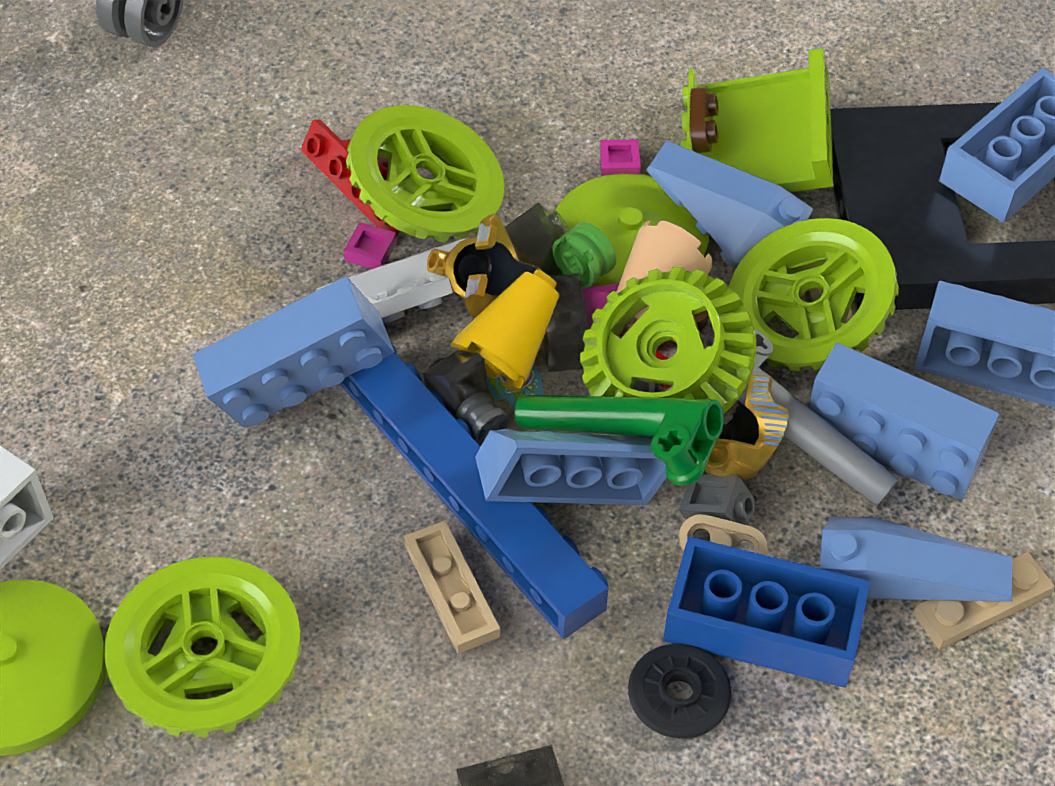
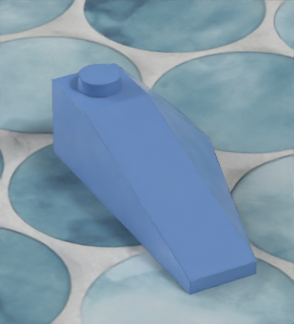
[647,141,813,269]
[819,517,1013,602]

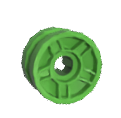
[552,222,616,288]

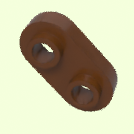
[689,86,719,153]

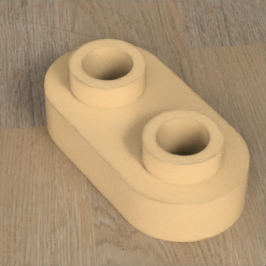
[678,514,768,555]

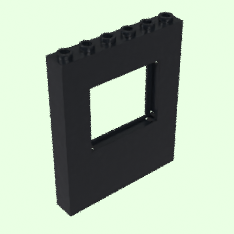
[830,102,1055,310]

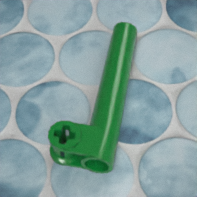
[514,395,724,486]

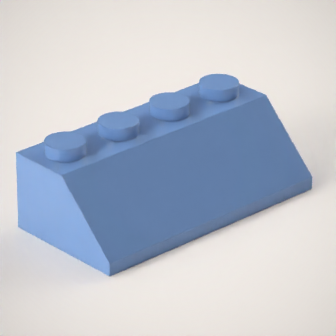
[475,429,667,505]

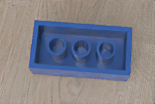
[663,536,871,688]

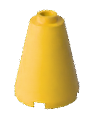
[450,270,559,391]

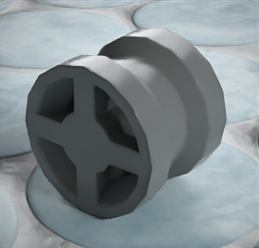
[455,391,509,446]

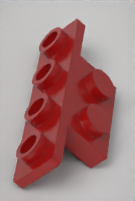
[301,120,400,237]

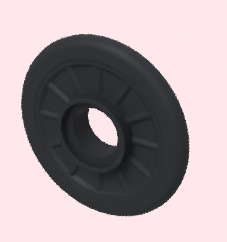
[628,644,732,739]

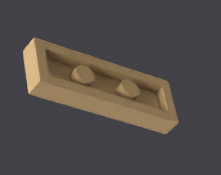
[404,520,500,654]
[913,552,1055,650]

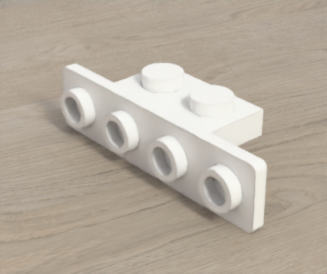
[316,239,465,323]

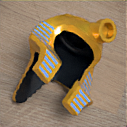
[426,214,543,318]
[705,375,789,481]

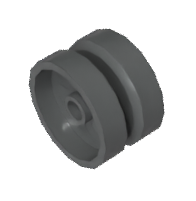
[96,0,184,47]

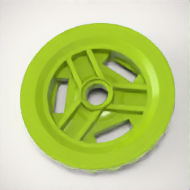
[346,105,505,242]
[729,218,899,372]
[580,267,756,414]
[105,557,302,738]

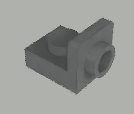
[679,474,755,525]

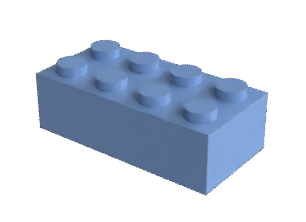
[939,68,1055,223]
[192,276,395,428]
[913,281,1055,408]
[808,342,1000,500]

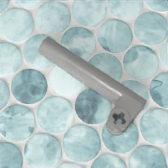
[738,329,898,506]

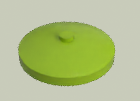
[550,173,709,289]
[0,580,107,756]

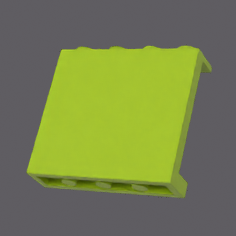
[681,48,833,193]

